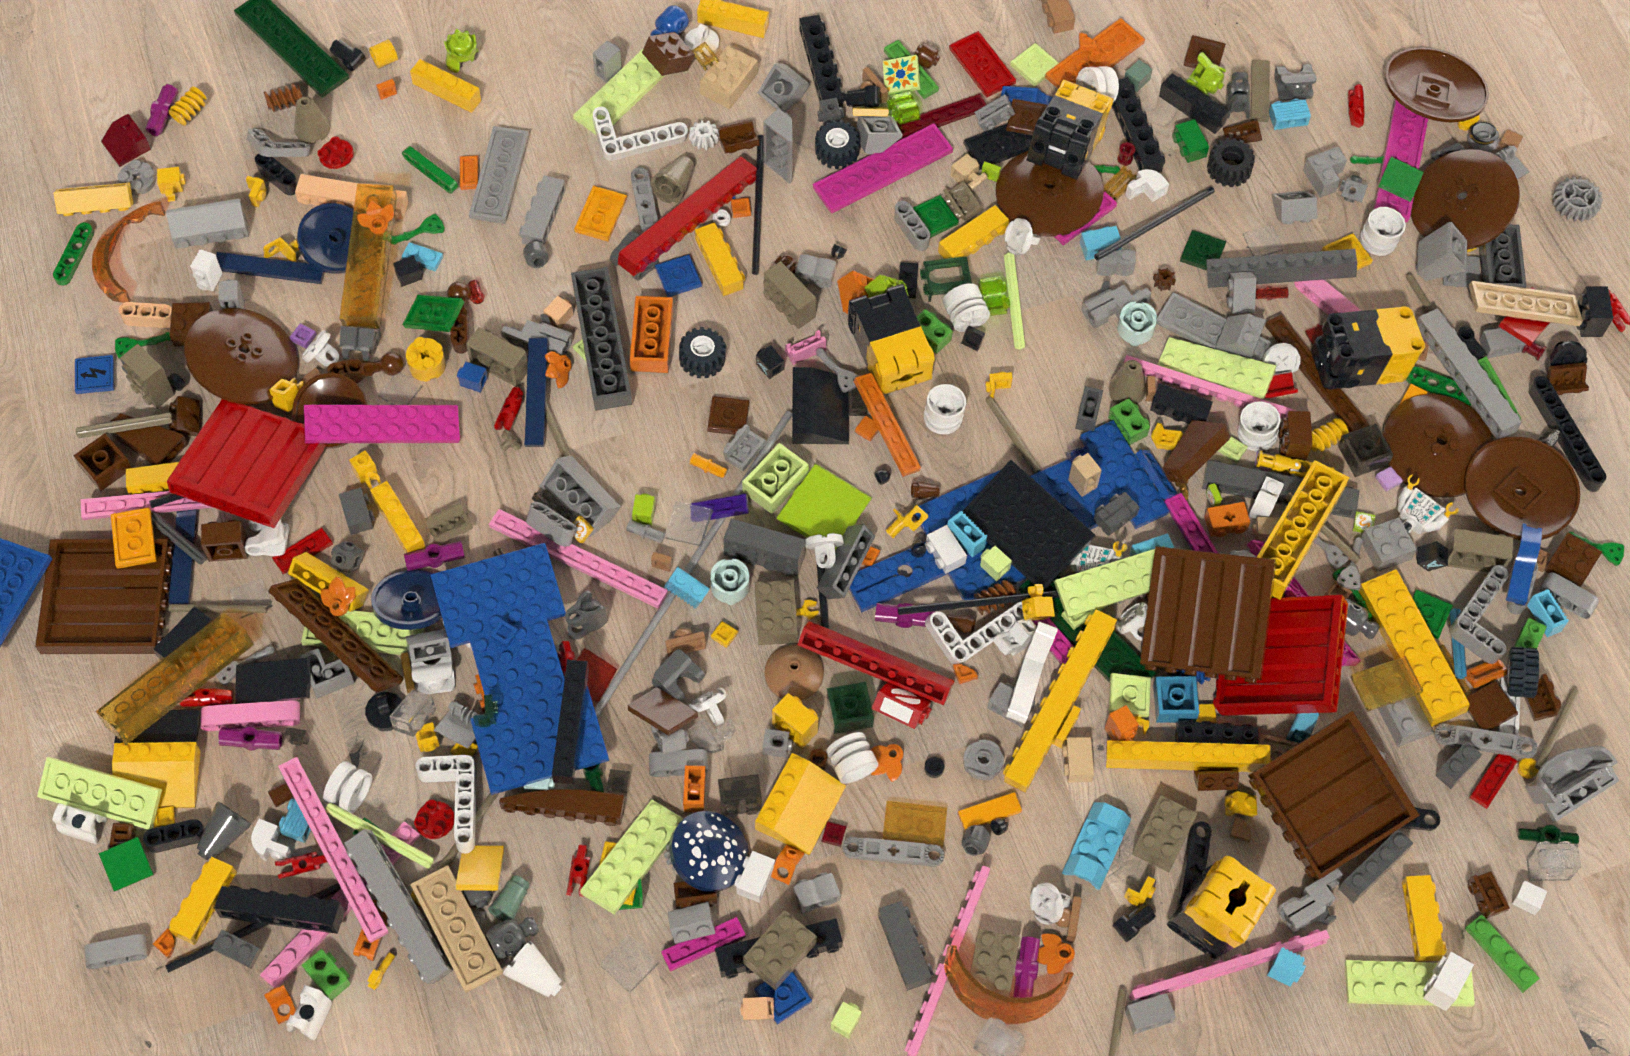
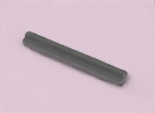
[151,512,207,565]

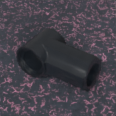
[329,40,366,71]
[845,85,880,108]
[1457,326,1487,361]
[1112,903,1156,942]

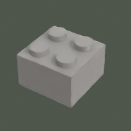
[1361,518,1417,572]

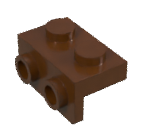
[718,120,759,154]
[1547,362,1589,395]
[168,396,200,436]
[1524,673,1561,721]
[1194,770,1239,791]
[1467,871,1510,919]
[673,881,717,909]

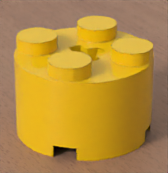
[406,337,446,382]

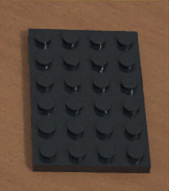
[963,460,1096,592]

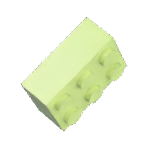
[742,443,809,514]

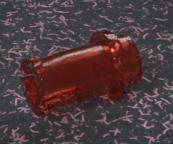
[468,280,485,304]

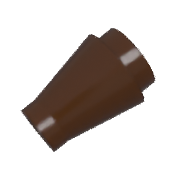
[911,481,940,500]
[947,614,976,635]

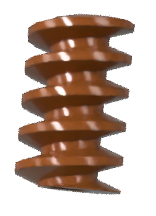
[263,83,302,112]
[973,580,1017,615]

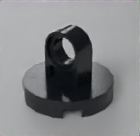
[1549,341,1588,366]
[365,692,406,731]

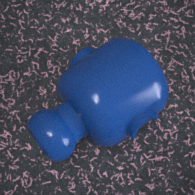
[650,5,689,36]

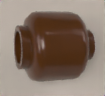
[914,43,940,69]

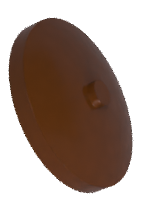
[292,373,368,449]

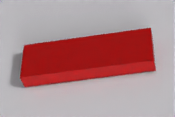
[272,528,333,575]
[1469,754,1518,809]

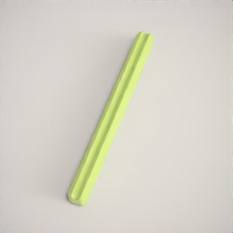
[1004,252,1025,350]
[325,803,434,868]

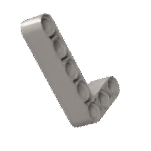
[1449,565,1509,664]

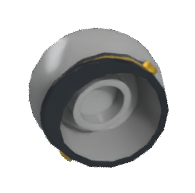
[1467,122,1499,152]

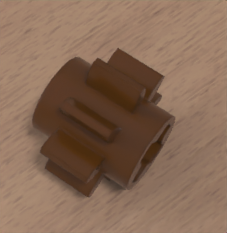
[774,255,796,274]
[1153,268,1176,291]

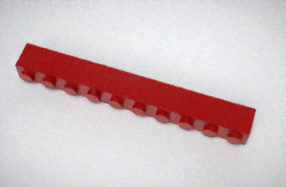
[618,156,757,276]

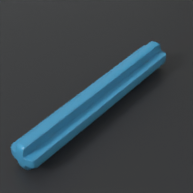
[1450,608,1467,679]

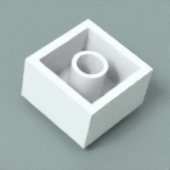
[1423,952,1474,1011]

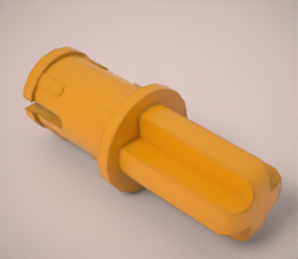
[689,453,727,478]

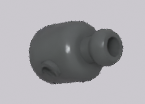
[1345,598,1380,639]
[486,917,539,959]

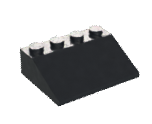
[792,367,849,444]

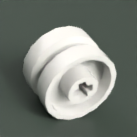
[1076,66,1119,102]
[323,761,372,814]

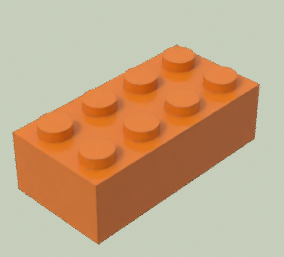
[630,296,673,373]

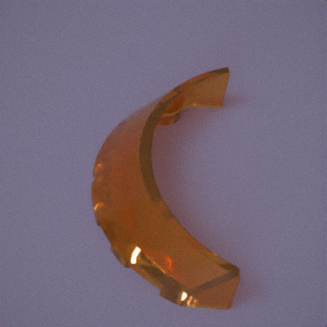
[92,201,165,303]
[943,945,1074,1025]

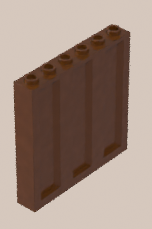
[35,539,173,654]
[1140,546,1277,683]
[1248,711,1420,881]

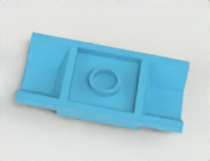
[1062,802,1131,890]

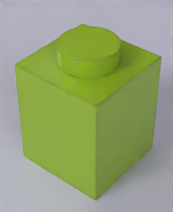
[632,493,655,525]

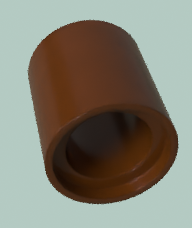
[809,748,827,770]
[268,782,294,807]

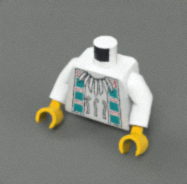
[1397,475,1459,534]
[1070,541,1127,573]

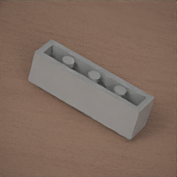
[519,175,566,245]

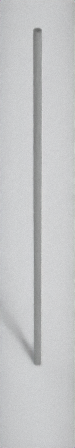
[594,411,792,718]

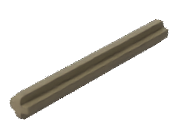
[76,412,172,438]

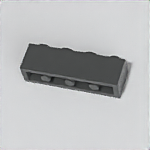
[817,524,875,599]
[1339,829,1413,904]
[878,901,933,991]

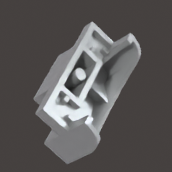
[1525,746,1619,821]

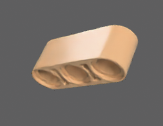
[119,302,172,328]

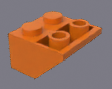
[837,271,874,314]

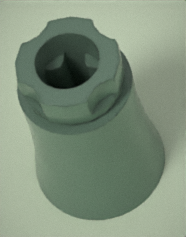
[488,875,530,921]

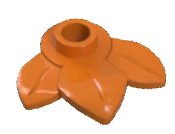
[357,201,394,234]
[545,351,572,389]
[321,577,355,616]
[870,744,904,782]
[1037,933,1075,974]

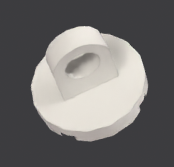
[684,24,719,59]
[1005,218,1041,255]
[302,330,339,367]
[1263,343,1300,374]
[805,534,844,568]
[1115,602,1148,641]
[689,688,727,727]
[1030,883,1070,925]

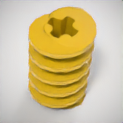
[169,86,207,126]
[1311,418,1350,452]

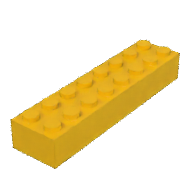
[1257,460,1350,600]
[1359,569,1470,727]

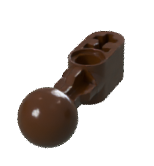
[447,281,471,354]
[327,352,404,383]

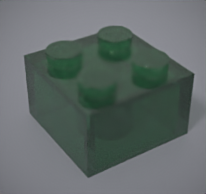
[826,682,874,734]

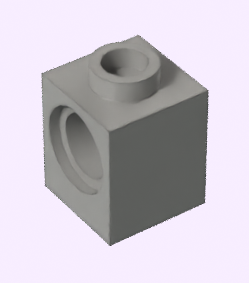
[763,729,793,758]

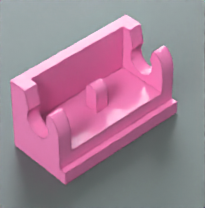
[785,330,826,365]

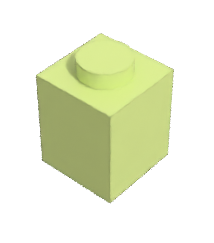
[980,546,1012,581]
[831,1002,862,1039]

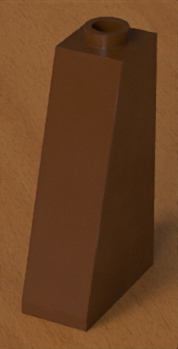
[110,413,188,465]
[1163,420,1231,483]

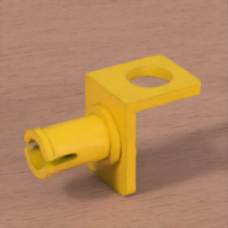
[263,237,299,262]
[885,505,929,539]

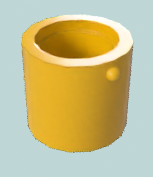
[369,39,398,69]

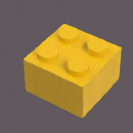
[772,693,819,749]

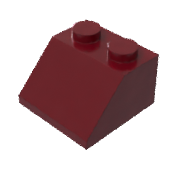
[101,114,151,167]

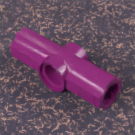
[145,84,179,137]
[404,541,465,571]
[875,603,935,628]
[218,727,283,751]
[1013,936,1040,1003]

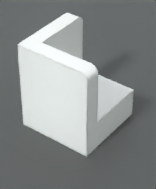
[1512,881,1547,915]

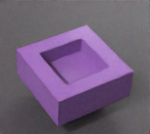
[290,323,317,349]

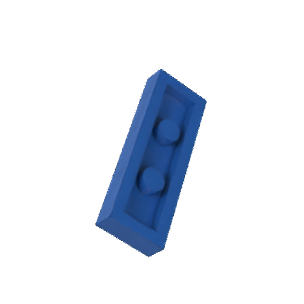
[1135,450,1178,500]

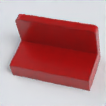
[1264,371,1298,399]

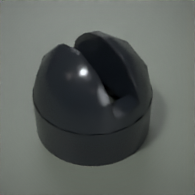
[831,244,847,259]
[874,468,891,485]
[911,541,926,558]
[990,818,1008,836]

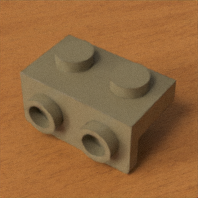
[943,180,983,222]
[425,503,473,545]

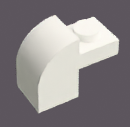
[1125,169,1169,202]
[1249,476,1284,519]
[993,619,1037,656]
[251,819,292,862]

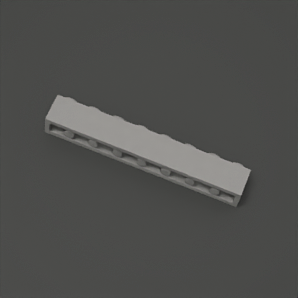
[1417,308,1521,439]
[344,829,453,984]

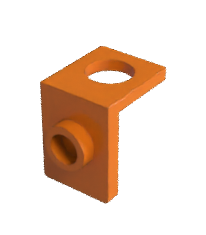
[771,845,804,885]
[264,985,296,1024]

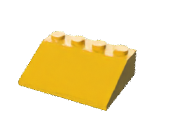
[112,742,201,808]
[755,753,846,856]

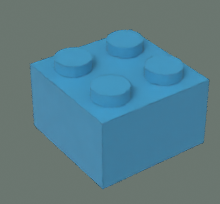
[1153,676,1199,723]

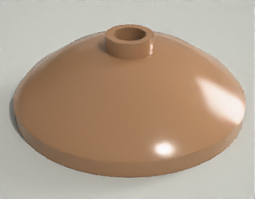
[765,645,824,700]

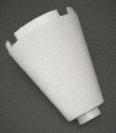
[503,941,562,997]

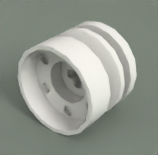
[1360,207,1406,256]
[943,283,990,332]
[923,384,966,434]
[1238,401,1281,452]
[826,732,879,784]

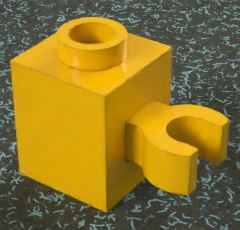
[157,167,186,202]
[269,378,304,412]
[349,450,381,489]
[1022,584,1055,620]

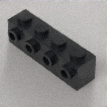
[1159,73,1229,134]
[1175,719,1258,745]

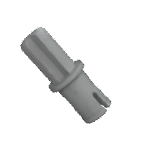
[626,520,665,543]

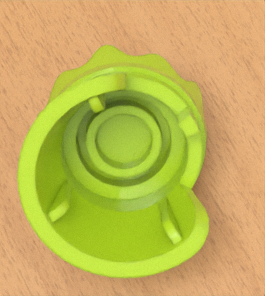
[444,29,479,73]
[1185,52,1226,96]

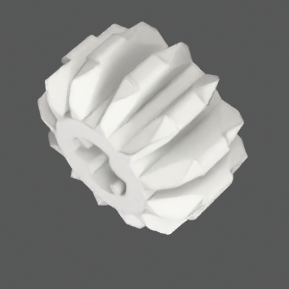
[689,120,719,151]

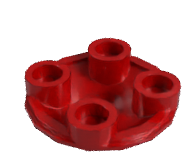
[317,136,354,169]
[414,800,455,839]

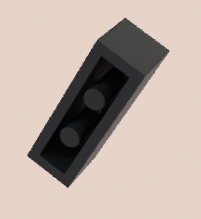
[1150,383,1213,424]
[153,606,215,670]

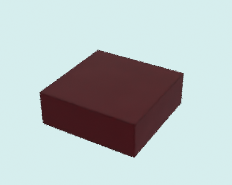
[821,821,847,847]

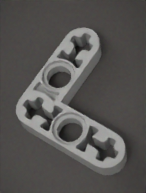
[247,128,311,157]

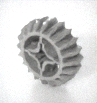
[1552,176,1603,223]

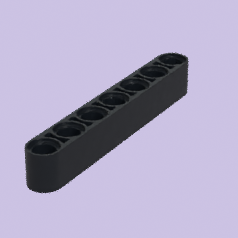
[1528,376,1607,492]

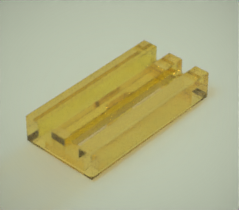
[692,42,719,71]
[1104,166,1137,201]

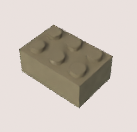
[763,261,816,329]
[466,327,528,387]
[120,344,174,409]
[1445,528,1513,573]
[755,580,798,645]
[1132,795,1198,872]
[743,910,817,990]
[966,929,1020,1004]

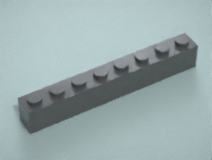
[1206,249,1357,288]
[1202,460,1360,519]

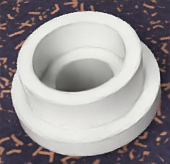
[713,209,731,227]

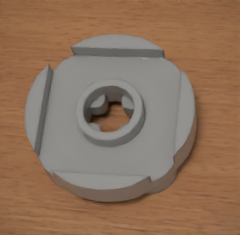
[117,160,156,195]
[963,740,1004,781]

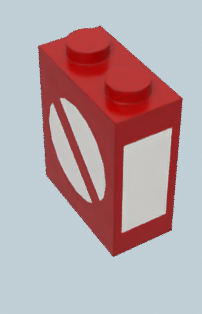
[871,682,932,729]

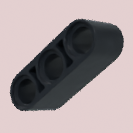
[255,153,298,196]
[143,819,205,853]

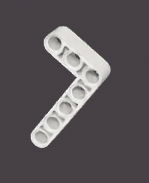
[593,107,688,161]
[925,602,1024,664]
[1006,622,1058,724]
[415,755,477,854]

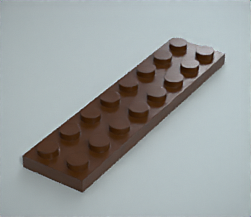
[268,579,404,693]

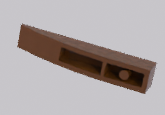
[499,789,625,826]

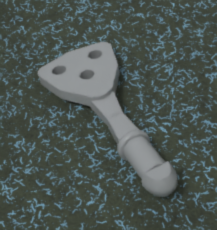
[816,348,859,393]
[1314,536,1348,570]
[1336,537,1363,590]
[214,646,275,685]

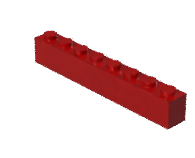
[797,621,955,706]

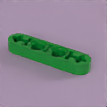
[402,146,458,194]
[53,222,94,286]
[1406,366,1472,406]

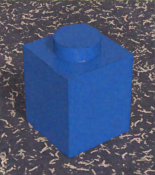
[457,361,488,393]

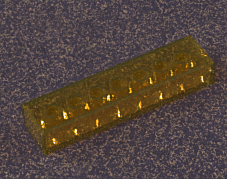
[339,183,397,329]
[95,613,254,745]

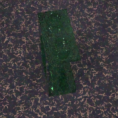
[920,256,972,302]

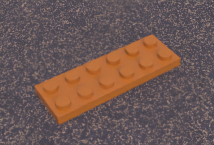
[1045,18,1145,89]

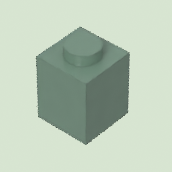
[1124,60,1153,92]

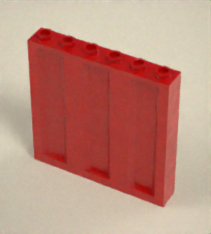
[167,399,328,528]
[1213,595,1348,716]

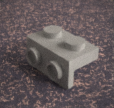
[975,95,1015,132]
[723,424,766,472]

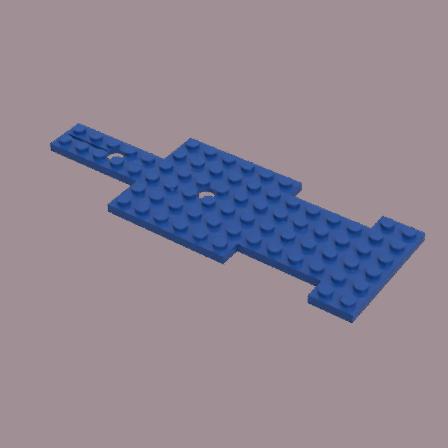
[849,421,1169,613]

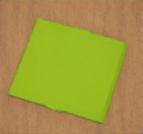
[776,464,872,551]

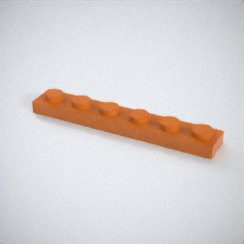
[853,373,921,477]

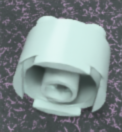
[1117,302,1157,346]
[710,559,750,605]

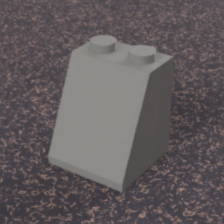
[1416,222,1467,281]

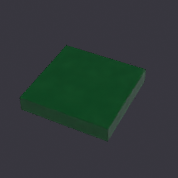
[1180,230,1227,270]

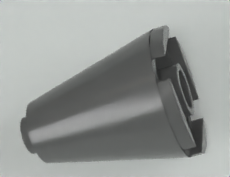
[197,801,251,861]

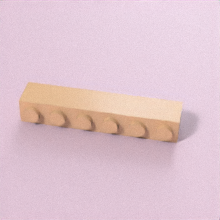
[295,174,409,219]

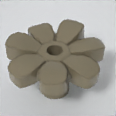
[500,429,521,451]

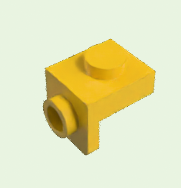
[246,176,267,208]
[985,372,1013,398]
[1151,423,1183,450]
[414,722,440,752]
[1224,791,1258,817]
[1124,876,1156,906]

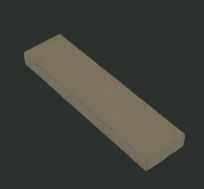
[1250,60,1270,122]

